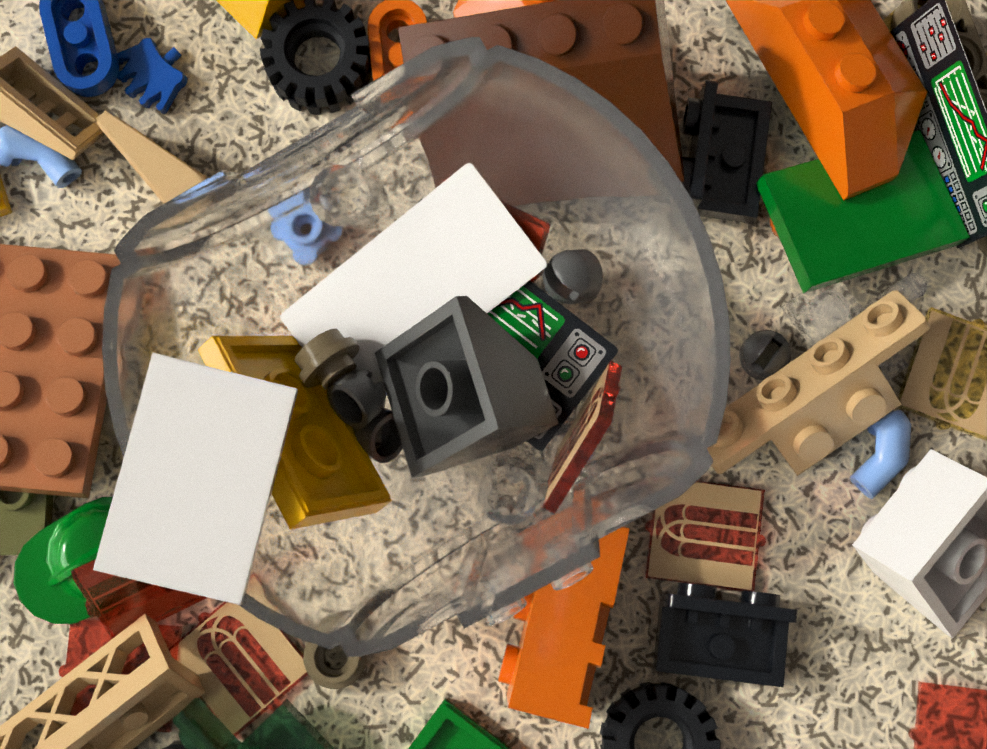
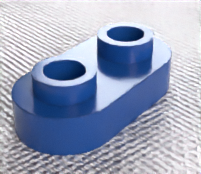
[39,0,120,97]

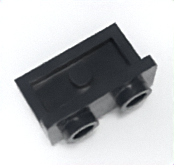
[674,80,772,224]
[653,583,798,687]

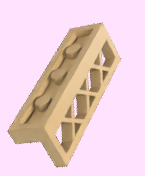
[0,614,205,749]

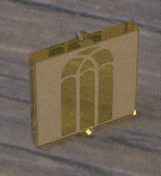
[898,307,987,441]

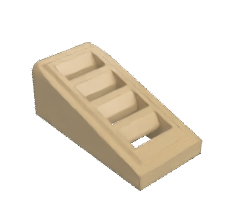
[0,46,105,160]
[96,110,220,225]

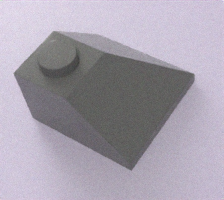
[375,296,559,478]

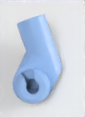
[0,125,82,188]
[850,410,911,499]

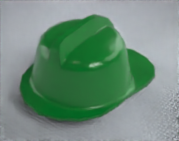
[13,497,144,624]

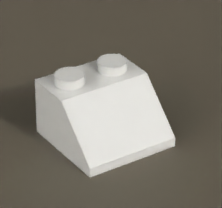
[852,449,987,638]

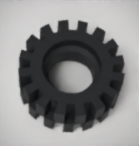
[260,0,372,115]
[600,682,721,749]

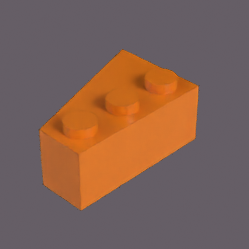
[498,510,630,729]

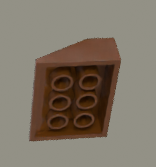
[398,0,685,204]

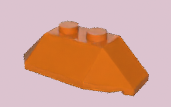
[726,0,927,201]

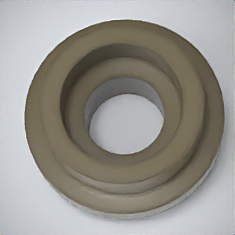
[294,328,360,390]
[303,624,368,689]

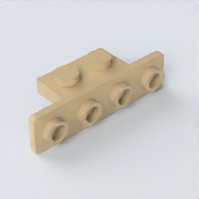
[691,290,930,476]

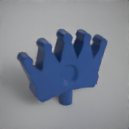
[117,38,188,114]

